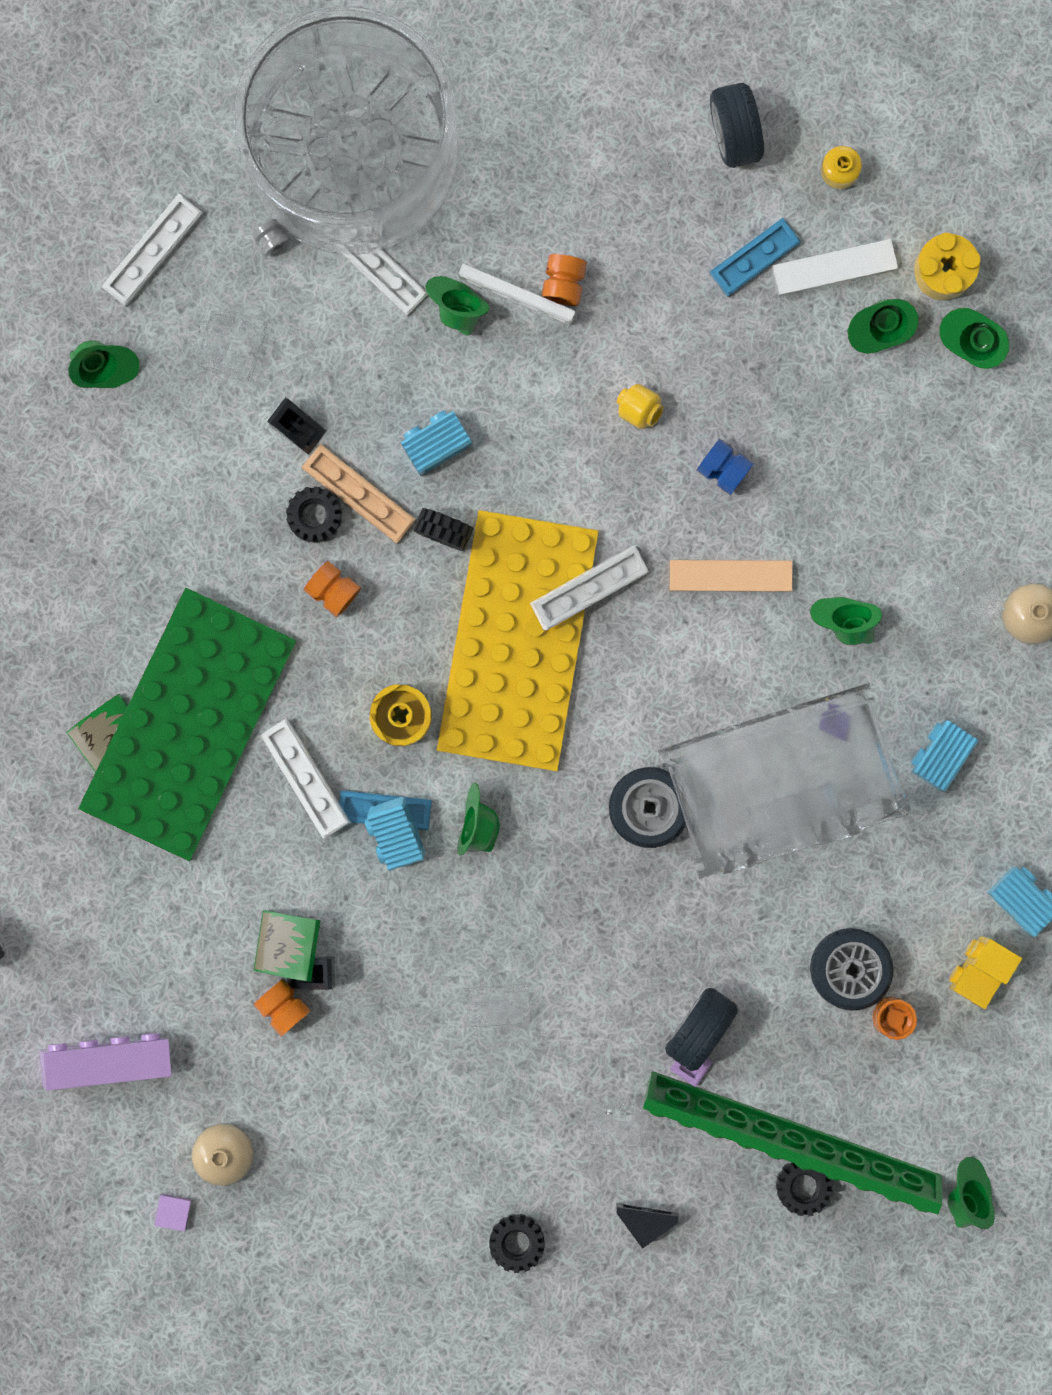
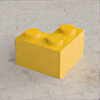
[949,936,1022,1009]

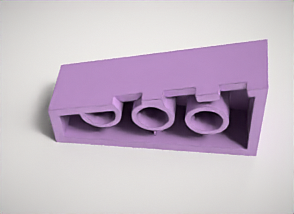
[39,1033,172,1091]

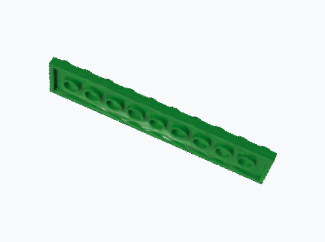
[643,1071,942,1215]

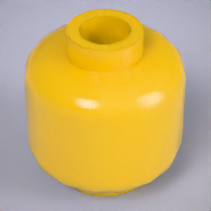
[820,145,862,189]
[616,384,664,429]

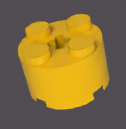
[914,232,980,300]
[369,684,432,747]

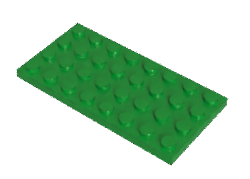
[78,587,296,862]

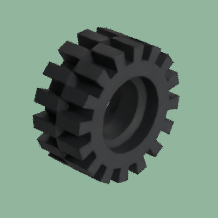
[286,486,342,543]
[414,508,474,551]
[776,1162,833,1217]
[489,1214,545,1273]

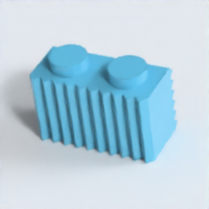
[401,410,472,476]
[911,720,979,792]
[365,797,425,871]
[987,866,1052,937]

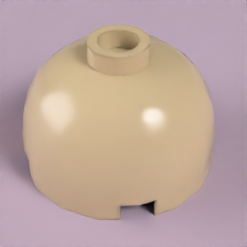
[1002,583,1052,645]
[191,1123,254,1186]

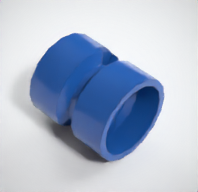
[696,438,754,496]

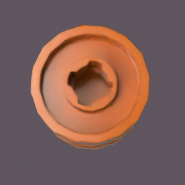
[541,254,587,306]
[303,560,361,618]
[253,978,311,1037]
[872,997,917,1040]

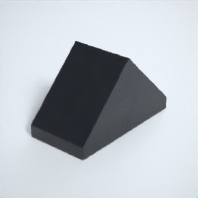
[267,397,327,455]
[287,956,335,990]
[616,1203,679,1249]

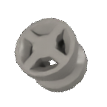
[252,219,291,256]

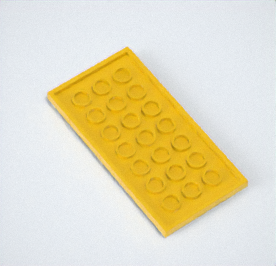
[437,510,599,771]

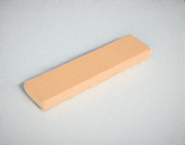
[301,444,416,544]
[669,560,792,592]

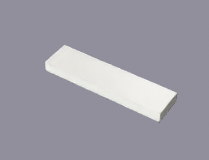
[101,194,203,307]
[320,211,428,316]
[772,239,898,297]
[459,264,576,325]
[530,545,649,630]
[261,719,351,839]

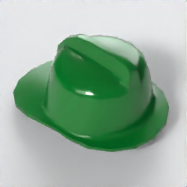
[425,276,489,336]
[847,298,918,354]
[939,308,1009,369]
[68,340,140,388]
[810,597,882,645]
[457,782,500,856]
[947,1157,995,1229]

